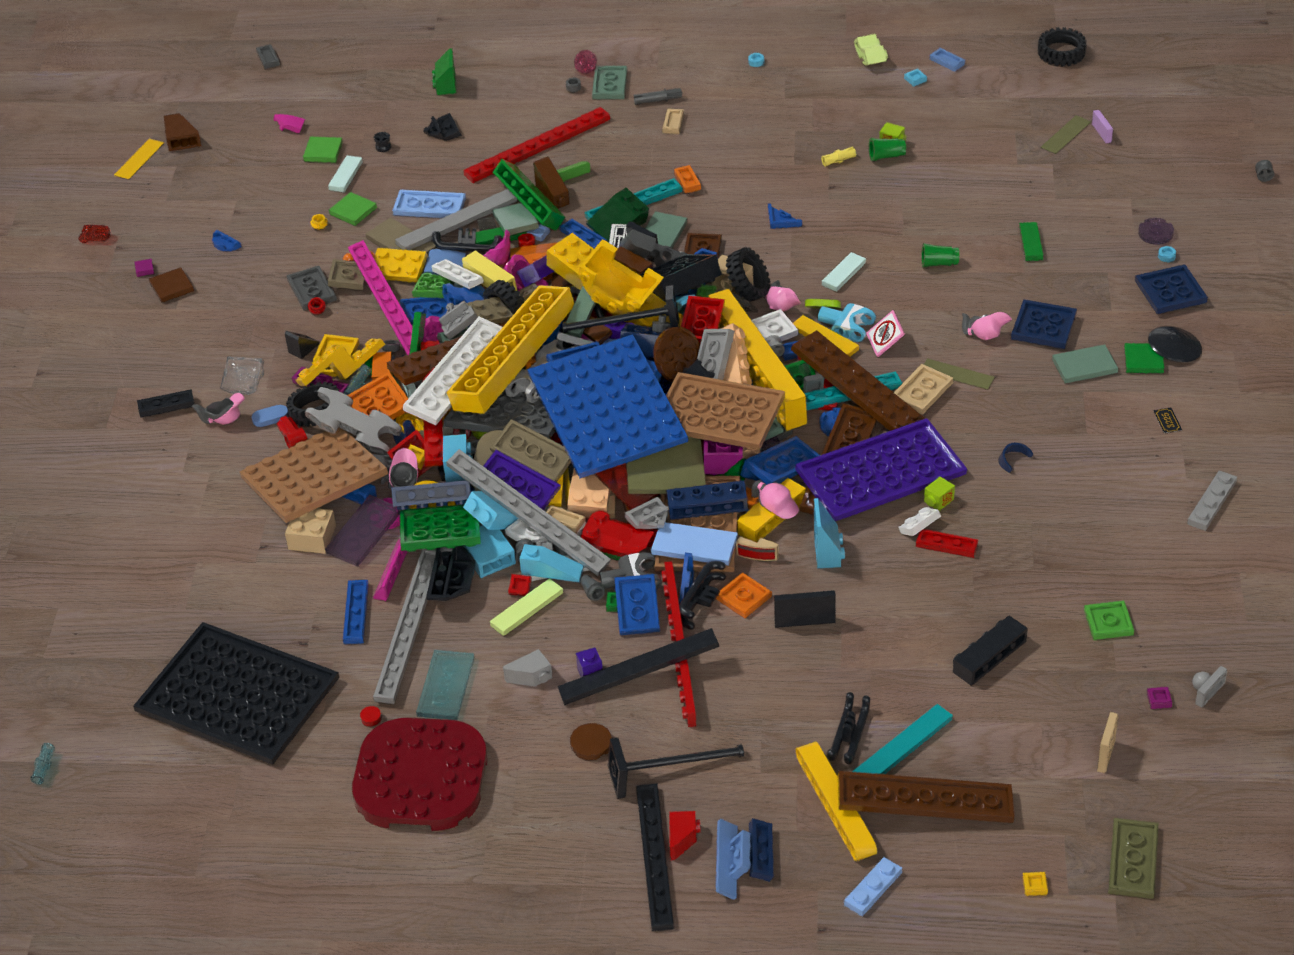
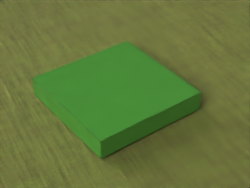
[303,137,343,163]
[329,192,377,226]
[1084,601,1134,640]

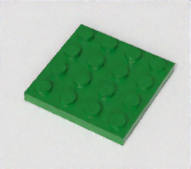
[400,505,481,552]

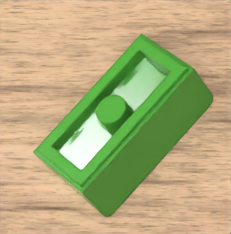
[557,161,590,181]

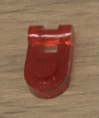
[78,225,111,243]

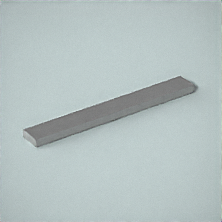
[395,189,518,250]

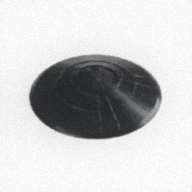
[1148,326,1202,362]

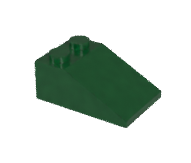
[586,187,650,243]

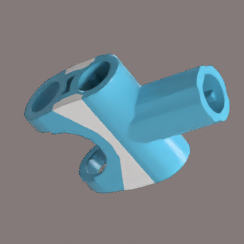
[818,303,876,342]

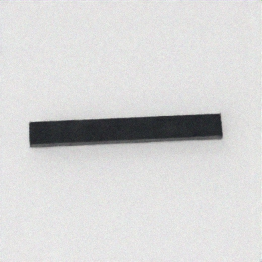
[557,628,720,705]
[636,784,674,931]

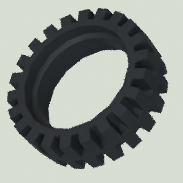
[1038,27,1086,67]
[726,247,771,302]
[483,280,525,315]
[286,382,339,427]

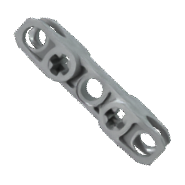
[505,340,579,403]
[305,387,402,455]

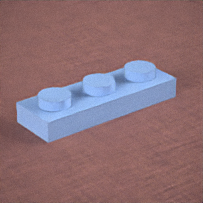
[844,857,902,917]

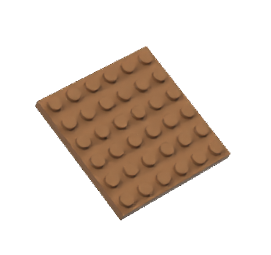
[240,427,388,523]

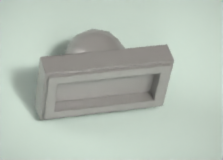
[1192,666,1227,708]

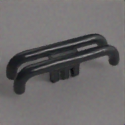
[432,227,502,252]
[679,561,726,630]
[827,692,870,765]

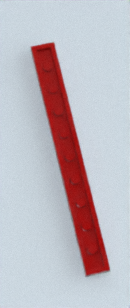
[463,107,610,183]
[421,341,443,467]
[661,561,696,727]

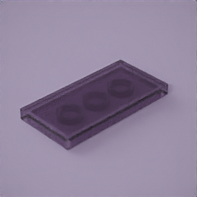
[325,495,400,567]

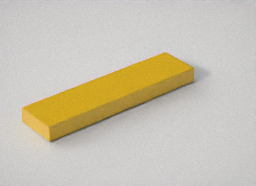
[793,315,859,357]

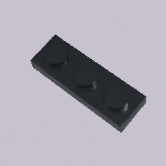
[137,389,195,418]

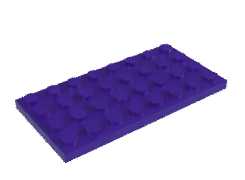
[795,418,967,522]

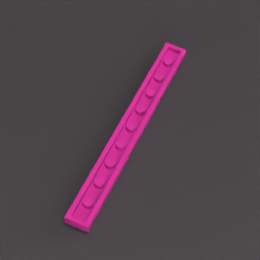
[348,240,413,355]

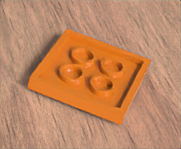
[347,372,408,420]

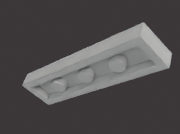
[1187,470,1237,531]

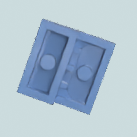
[423,249,466,275]

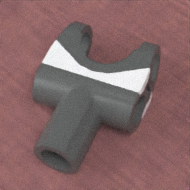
[600,553,662,590]

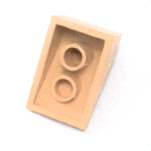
[567,468,613,518]

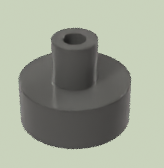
[652,315,671,332]

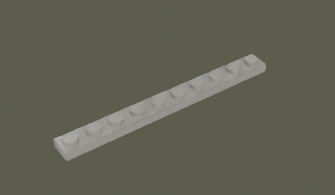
[446,449,611,576]
[373,549,436,704]

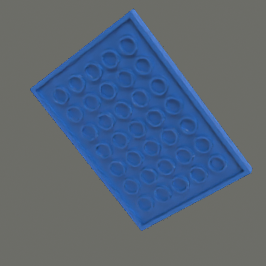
[527,334,688,478]

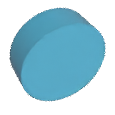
[748,53,764,67]
[1158,246,1176,262]

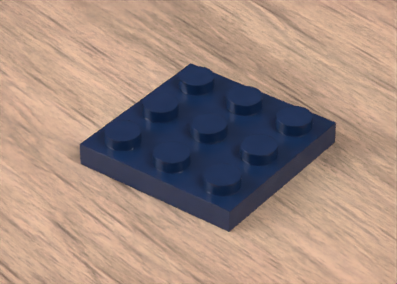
[1135,264,1208,314]
[1011,299,1077,349]

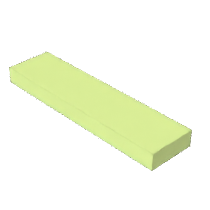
[490,578,563,636]

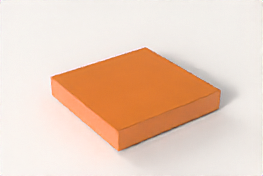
[716,572,772,618]

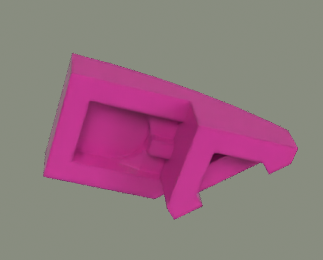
[273,114,305,134]

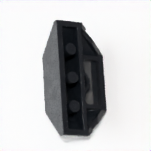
[426,546,476,601]

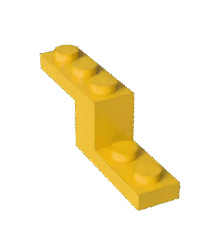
[295,338,385,386]

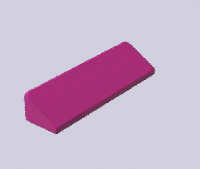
[373,538,408,601]

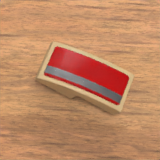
[736,537,779,561]

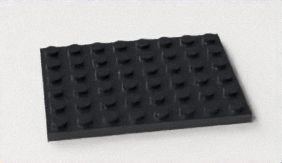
[133,622,340,765]

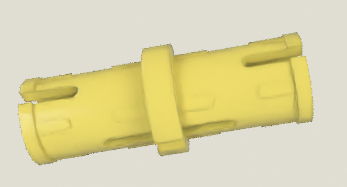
[821,147,856,166]

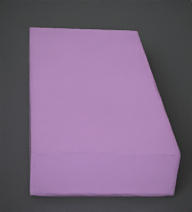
[1092,110,1113,143]

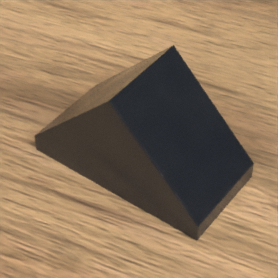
[285,330,320,359]

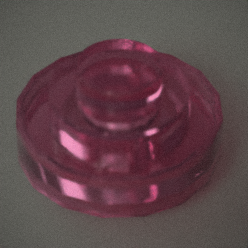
[574,50,597,74]

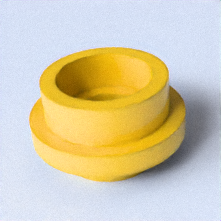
[311,214,328,230]

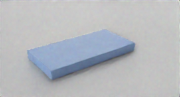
[393,190,466,218]
[651,522,738,566]

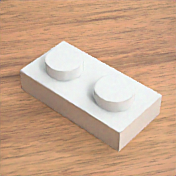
[899,507,941,536]

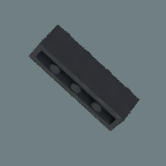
[953,615,1028,686]

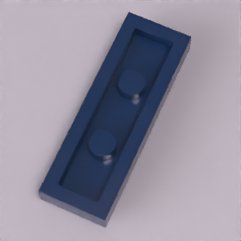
[749,818,774,882]

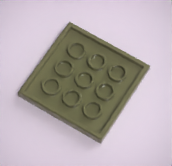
[626,437,706,494]

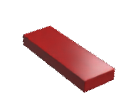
[916,529,978,558]

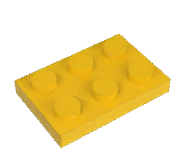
[374,248,428,282]

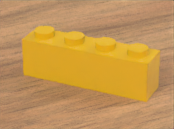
[737,478,806,543]

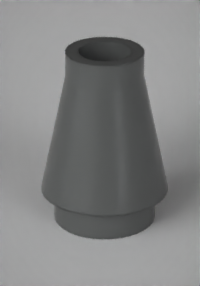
[580,575,605,601]

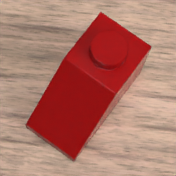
[669,811,701,860]

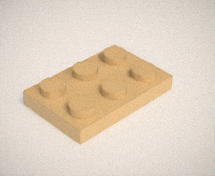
[894,364,953,415]

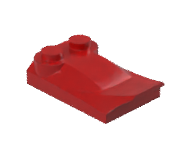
[681,296,725,348]
[581,511,655,557]

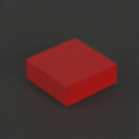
[508,574,532,597]

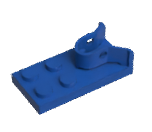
[740,436,820,485]

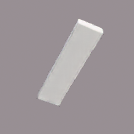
[431,259,484,289]

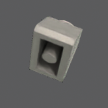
[503,649,552,687]

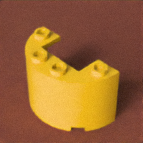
[579,239,664,314]

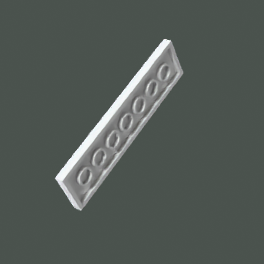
[403,317,502,425]

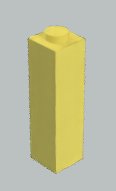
[462,251,517,291]

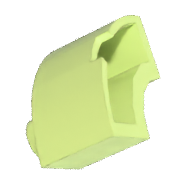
[854,34,888,65]

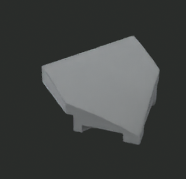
[438,301,478,340]
[625,497,669,529]

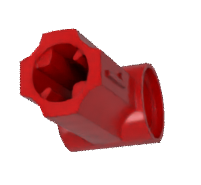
[277,416,308,448]

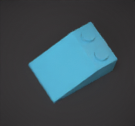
[814,498,845,569]

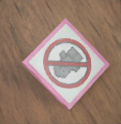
[866,310,905,357]

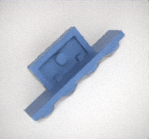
[716,819,751,900]

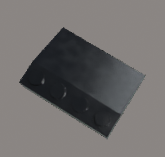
[639,254,722,302]

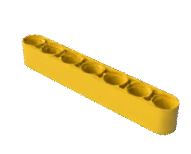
[795,741,877,861]

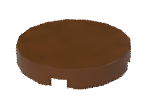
[570,723,612,760]

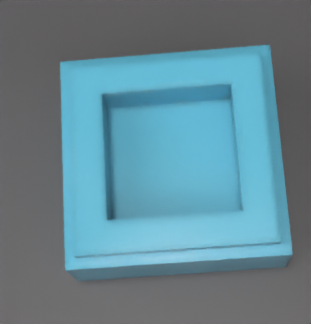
[904,69,927,87]

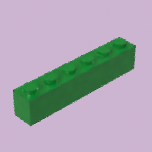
[493,159,566,231]

